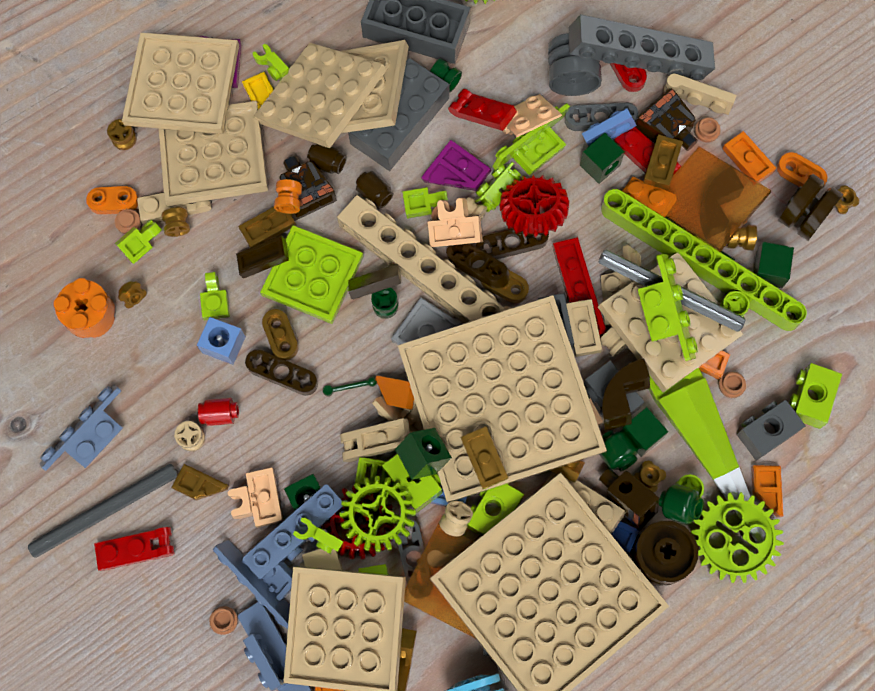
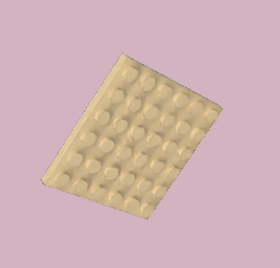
[398,295,607,503]
[430,473,669,691]

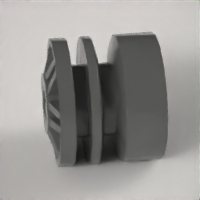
[548,33,602,96]

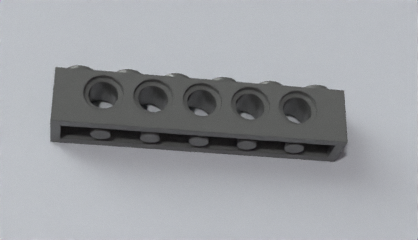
[568,14,715,81]

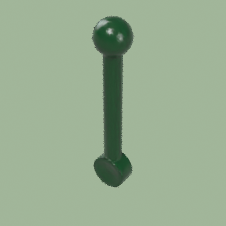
[323,377,377,396]

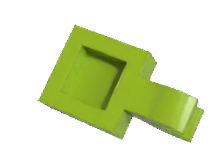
[252,44,289,81]
[402,187,448,219]
[114,220,162,264]
[200,272,230,321]
[293,518,344,554]

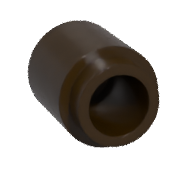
[307,144,347,174]
[356,171,394,208]

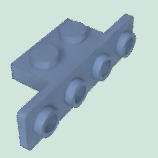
[39,385,123,471]
[243,484,343,579]
[213,540,293,629]
[238,602,312,691]

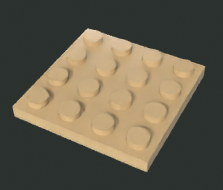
[122,33,239,134]
[341,40,409,133]
[254,43,387,148]
[159,101,268,207]
[598,253,743,393]
[283,566,406,691]

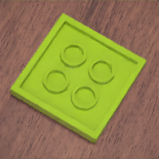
[260,225,364,324]

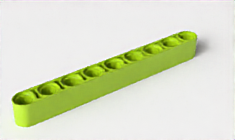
[601,189,807,331]

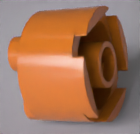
[53,278,115,338]

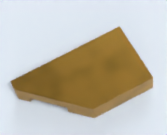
[171,464,229,501]

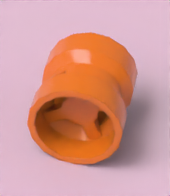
[274,179,302,214]

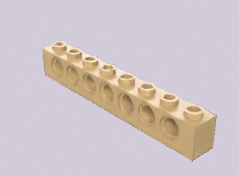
[337,195,511,324]

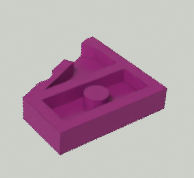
[421,140,491,191]

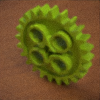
[691,492,784,583]

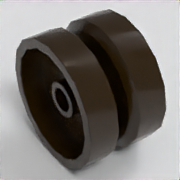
[778,174,844,241]
[632,521,698,586]

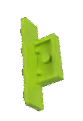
[492,103,570,176]
[638,254,698,361]

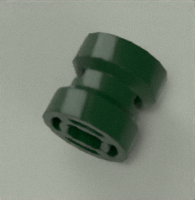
[430,58,462,93]
[371,287,398,319]

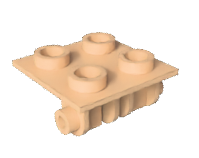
[503,94,562,137]

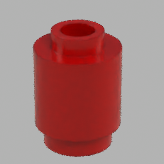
[198,397,239,426]

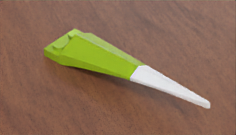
[648,368,773,560]

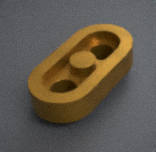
[480,269,529,303]
[262,309,299,360]

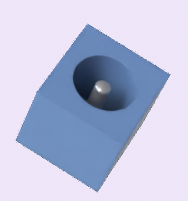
[197,317,246,365]

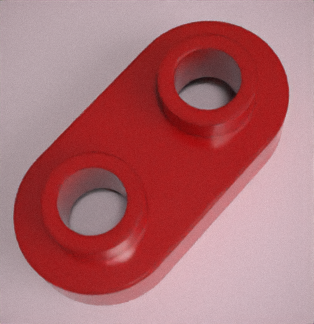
[610,63,647,92]

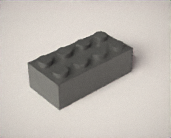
[361,0,471,64]
[348,58,449,171]

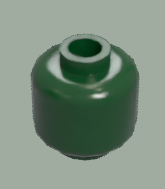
[599,430,638,472]
[659,484,704,524]

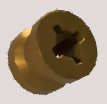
[107,119,137,150]
[161,207,190,237]

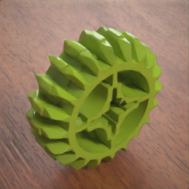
[340,476,416,552]

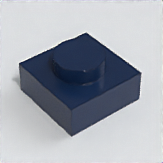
[611,521,640,556]

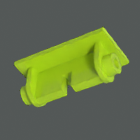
[474,162,521,212]

